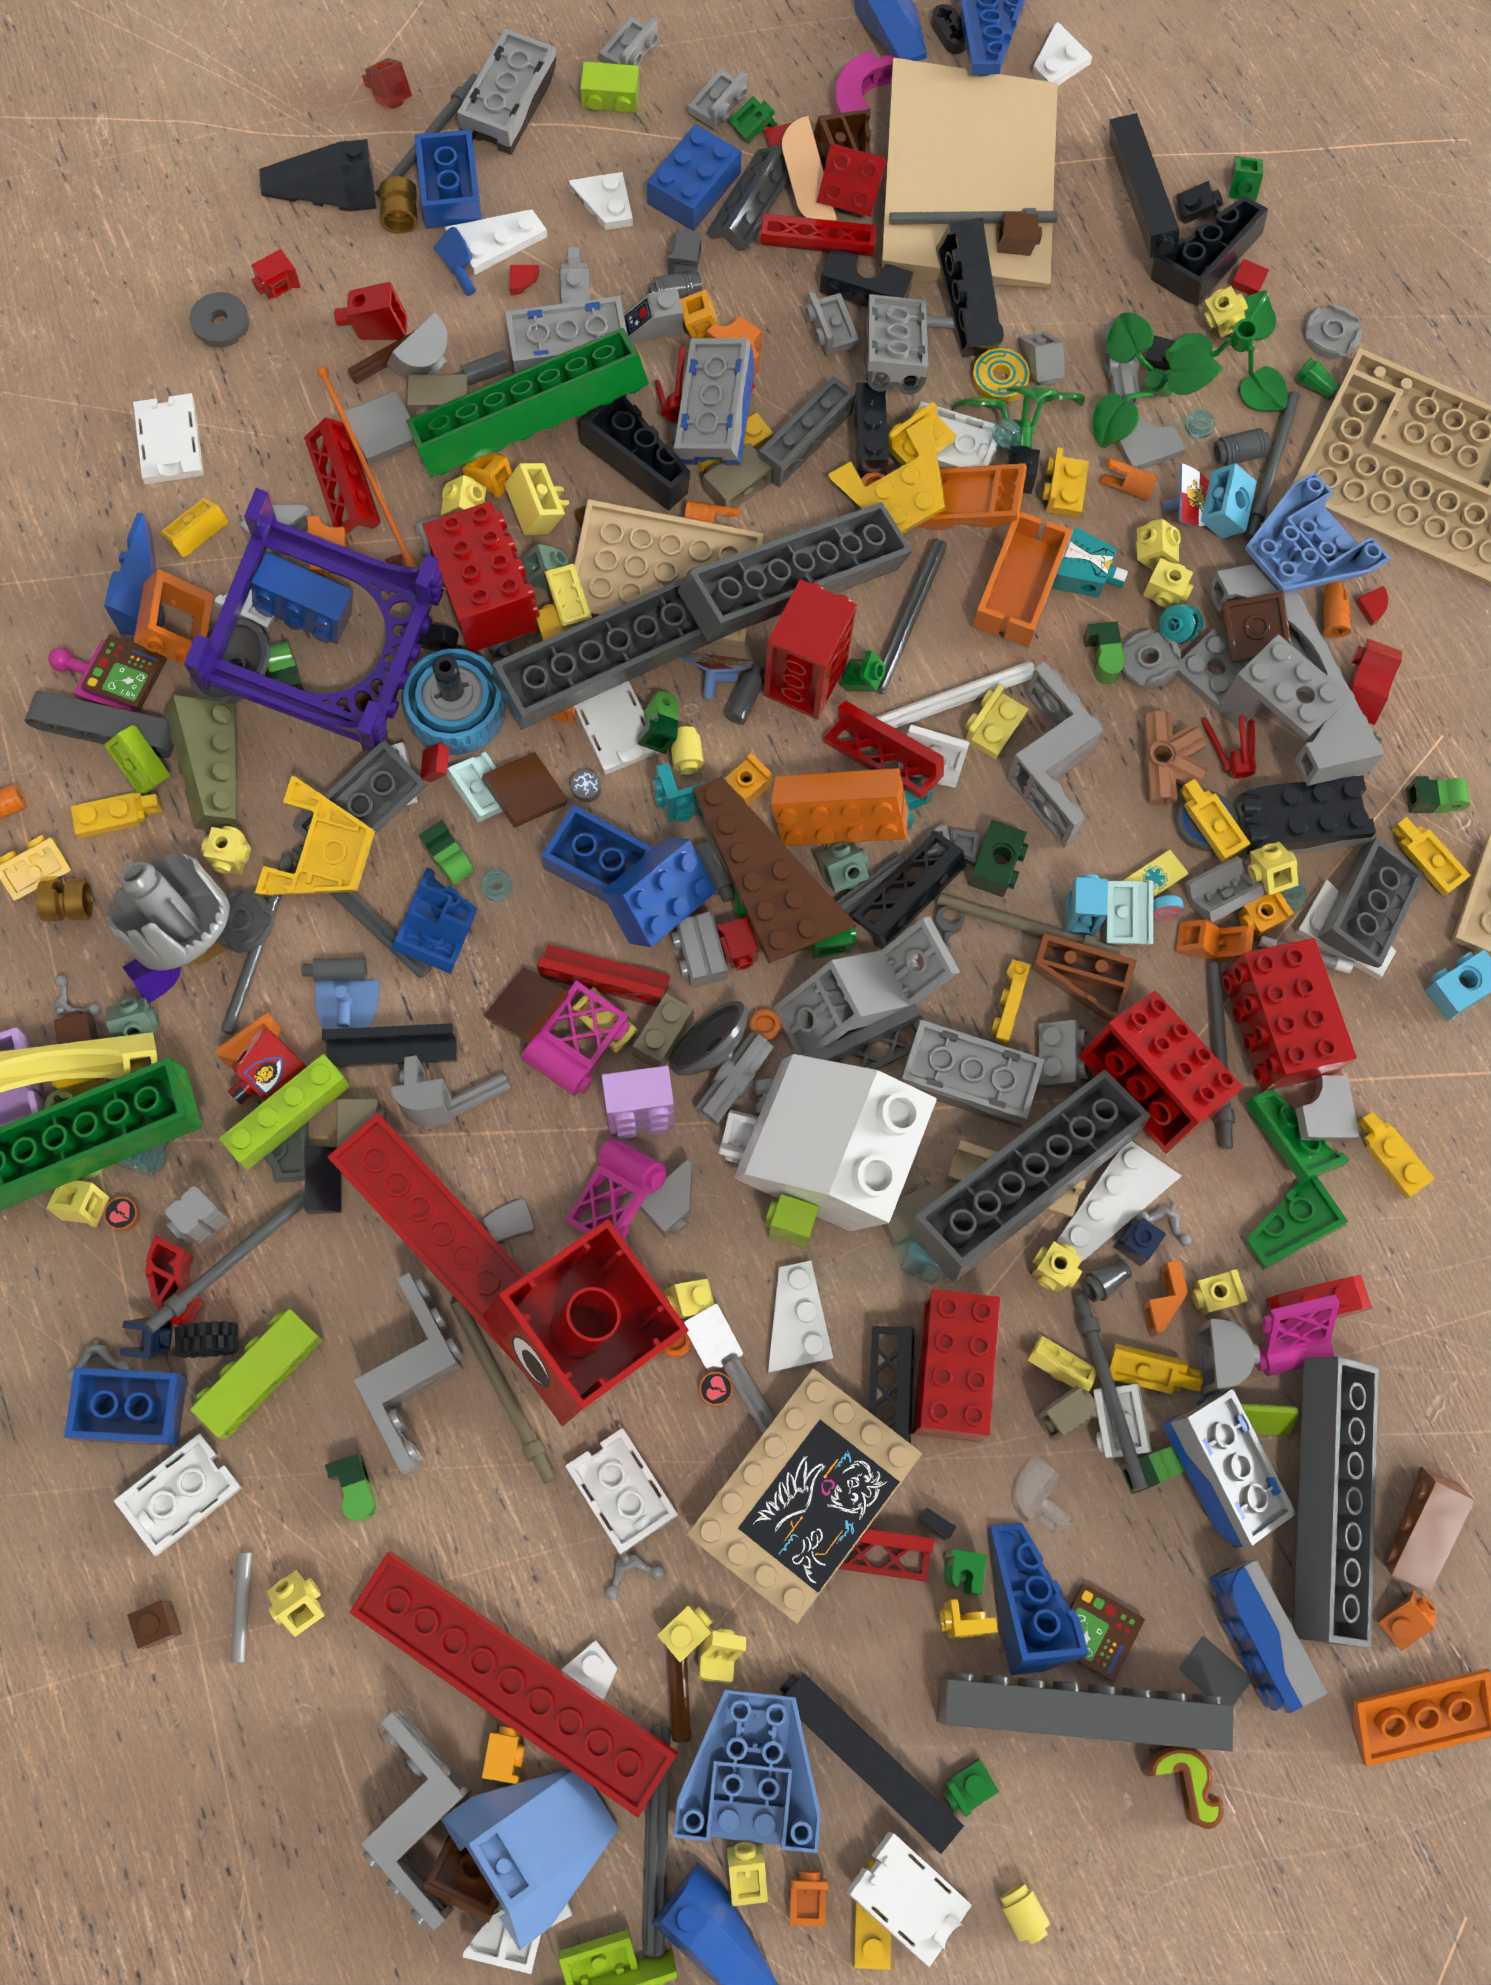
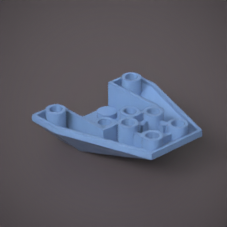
[1245,471,1391,593]
[673,1689,821,1853]
[441,1769,619,1950]

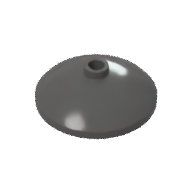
[190,619,270,704]
[669,1001,748,1075]

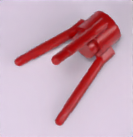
[655,347,685,424]
[1202,715,1257,779]

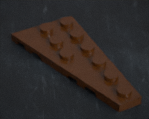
[692,777,857,964]

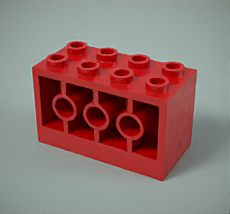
[764,579,857,720]
[912,1289,1000,1442]

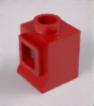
[251,249,301,300]
[716,917,759,971]

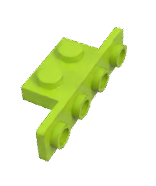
[558,1929,678,1985]

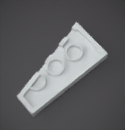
[1055,1141,1182,1263]

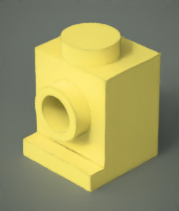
[47,1180,109,1227]
[1191,1269,1248,1316]

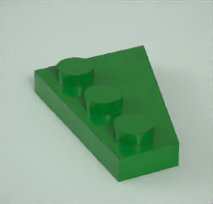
[1245,1089,1350,1183]
[1245,1177,1348,1270]

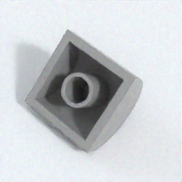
[387,312,448,378]
[1195,1319,1260,1395]

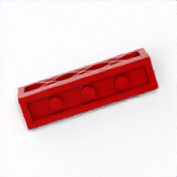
[760,213,877,256]
[304,417,381,535]
[824,700,944,800]
[537,944,670,1007]
[838,1529,934,1582]

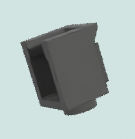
[668,229,701,274]

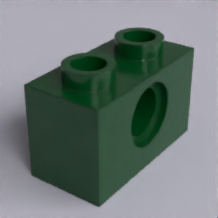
[968,820,1029,897]

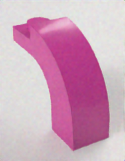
[834,50,894,114]

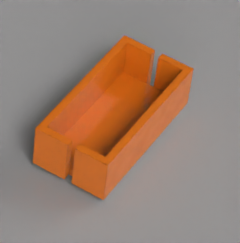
[972,511,1073,647]
[771,768,909,846]

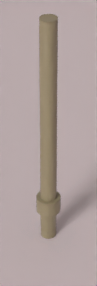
[936,893,1121,955]
[451,1301,556,1484]

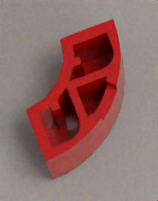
[1347,638,1402,725]
[145,1235,205,1326]

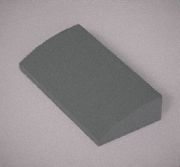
[293,739,427,839]
[1317,837,1425,968]

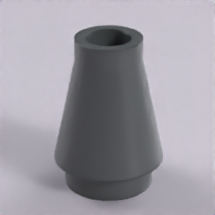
[1081,1260,1132,1302]

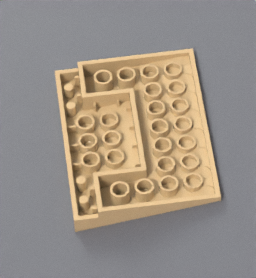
[881,58,1058,288]
[1291,348,1491,585]

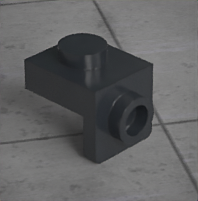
[1176,181,1224,224]

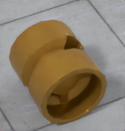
[380,176,417,234]
[36,879,93,922]

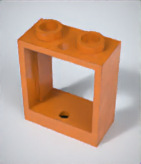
[134,568,214,665]

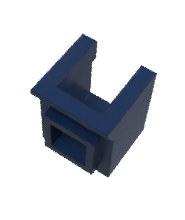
[1113,1218,1166,1267]
[120,1317,172,1359]

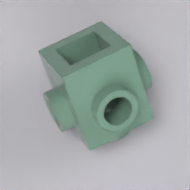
[521,544,569,591]
[816,842,870,893]
[105,997,160,1039]

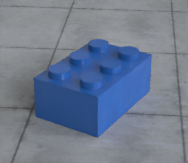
[647,124,741,231]
[415,129,482,228]
[251,552,353,645]
[541,804,654,903]
[601,837,717,947]
[64,1367,187,1446]

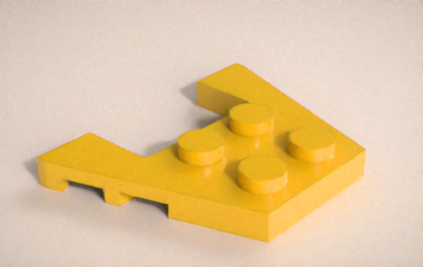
[828,416,946,534]
[255,776,375,896]

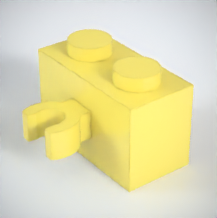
[504,463,570,535]

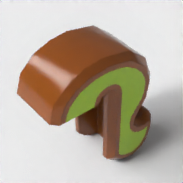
[1143,1745,1224,1829]

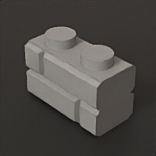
[671,912,728,988]
[165,1186,229,1246]

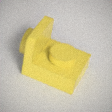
[726,1842,768,1906]

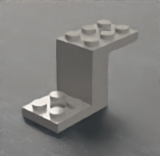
[1176,628,1349,741]
[1007,662,1103,848]
[773,917,960,1056]
[354,1273,465,1477]
[361,1709,471,1931]

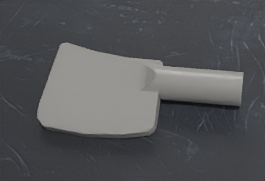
[484,1199,535,1244]

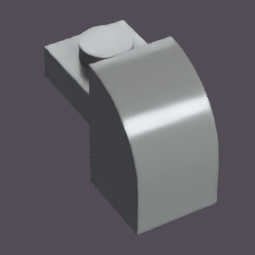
[391,1055,451,1127]

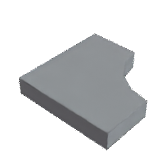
[1116,416,1186,469]
[1295,1075,1360,1141]

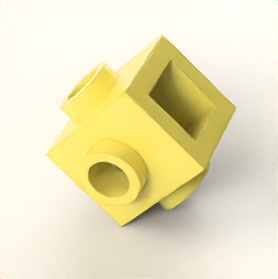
[1203,286,1248,338]
[440,475,486,517]
[1135,519,1181,571]
[1143,558,1194,608]
[201,826,251,875]
[1248,842,1298,895]
[1031,1241,1083,1293]
[267,1570,325,1637]

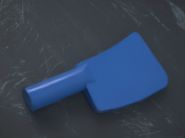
[434,227,476,296]

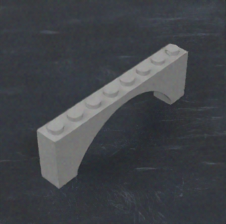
[1207,563,1384,786]

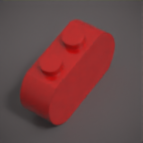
[1265,1275,1372,1328]

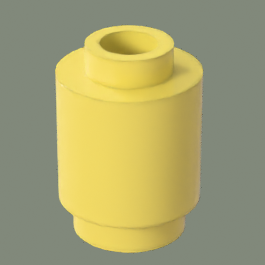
[671,726,704,775]
[1000,1883,1050,1945]

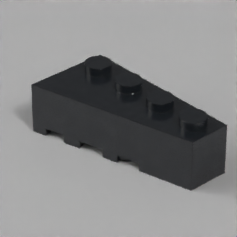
[1151,196,1268,306]
[936,218,1004,358]
[581,394,690,511]

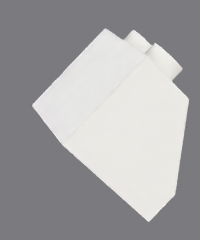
[734,1054,937,1232]

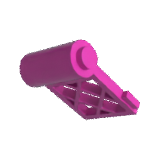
[521,980,631,1096]
[564,1138,666,1240]
[1255,1294,1340,1376]

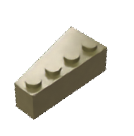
[163,695,236,830]

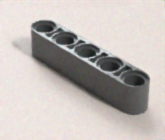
[24,691,174,758]

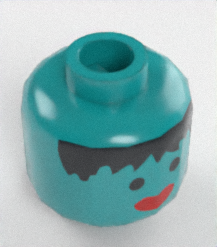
[1159,604,1203,644]

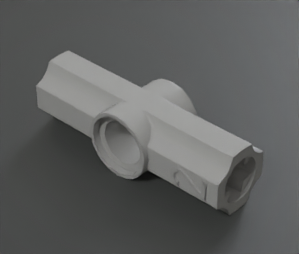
[1102,319,1141,404]
[696,1032,774,1125]

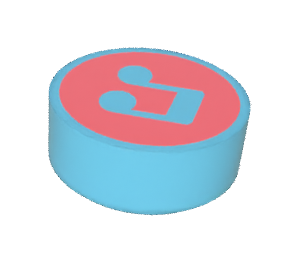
[1153,895,1184,919]

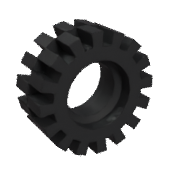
[175,1321,238,1358]

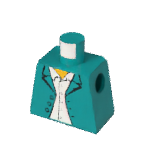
[1052,527,1128,597]

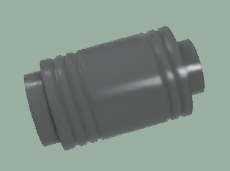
[648,270,703,299]
[1213,428,1271,466]

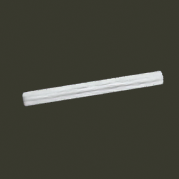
[875,661,1035,729]

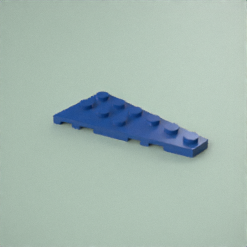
[958,0,1026,76]

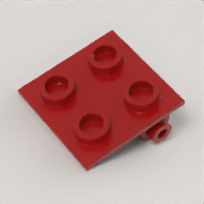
[816,143,887,217]

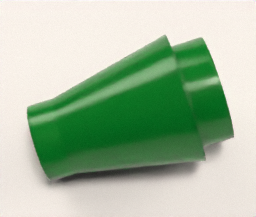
[1295,357,1340,399]

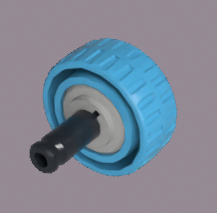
[402,648,507,755]

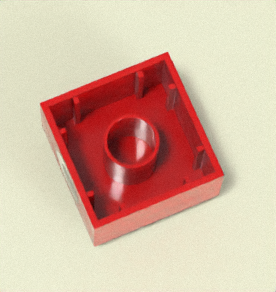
[482,1219,690,1427]

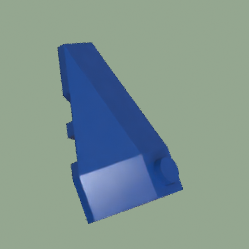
[854,0,927,61]
[104,513,164,636]
[988,1523,1089,1675]
[651,1863,778,1985]

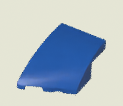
[391,868,478,974]

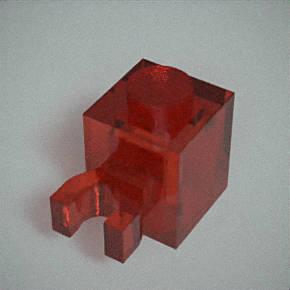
[362,58,412,108]

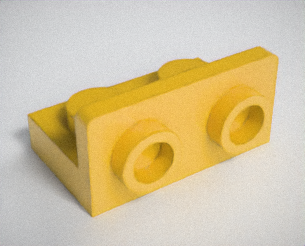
[888,402,956,466]
[1042,447,1089,518]
[0,835,72,901]
[939,1599,998,1639]

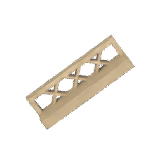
[947,1140,1087,1219]

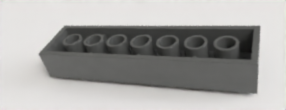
[677,502,912,642]
[493,576,734,730]
[908,1069,1151,1283]
[1292,1356,1379,1648]
[937,1671,1234,1752]

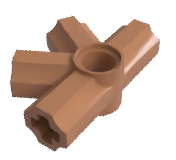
[1143,710,1208,806]

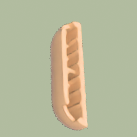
[782,116,837,221]

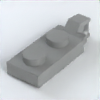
[560,247,590,304]

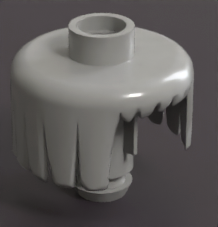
[106,853,230,971]

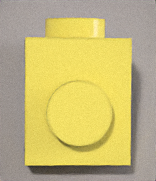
[662,1279,715,1320]
[657,1605,713,1662]
[698,1629,746,1684]

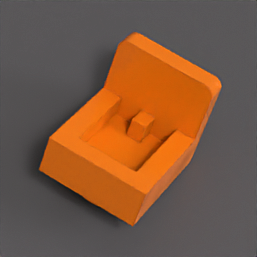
[1378,1590,1437,1651]
[789,1870,828,1927]

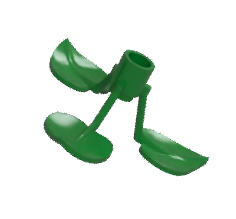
[1164,290,1288,412]
[1093,312,1223,448]
[951,386,1085,450]

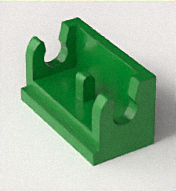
[943,1549,987,1595]

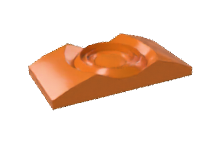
[917,463,1027,530]

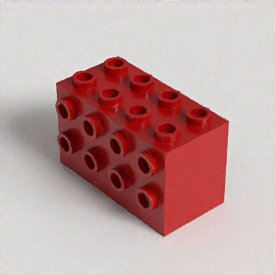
[422,501,540,652]
[1222,938,1357,1092]
[1078,991,1244,1154]

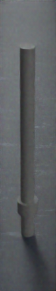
[375,73,478,198]
[889,208,1058,224]
[1244,391,1300,541]
[221,855,295,1035]
[1208,962,1235,1149]
[144,1194,305,1334]
[1073,1294,1147,1491]

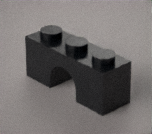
[820,249,913,307]
[854,382,889,479]

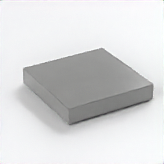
[344,390,415,464]

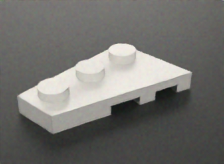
[445,209,548,275]
[1295,880,1396,980]
[768,1261,833,1374]

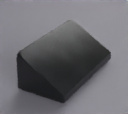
[305,1146,342,1214]

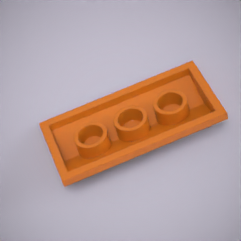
[1352,1668,1491,1767]

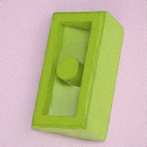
[104,725,170,796]
[1240,1403,1299,1436]

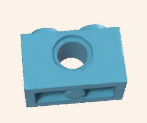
[1201,463,1257,539]
[1064,874,1108,936]
[1425,950,1491,1021]

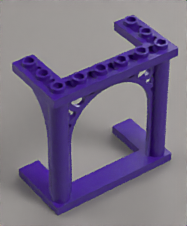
[184,488,444,752]

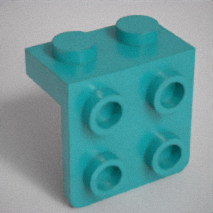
[652,763,727,823]

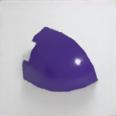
[122,959,181,1004]

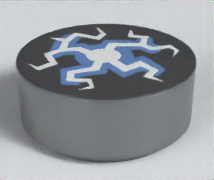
[571,770,602,802]

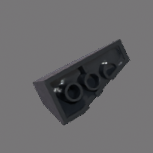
[259,139,377,212]

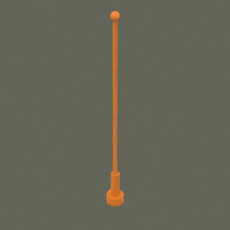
[317,366,418,567]

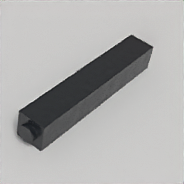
[1109,113,1179,258]
[779,1672,964,1854]

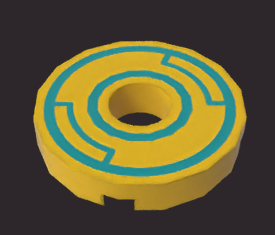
[972,348,1030,403]

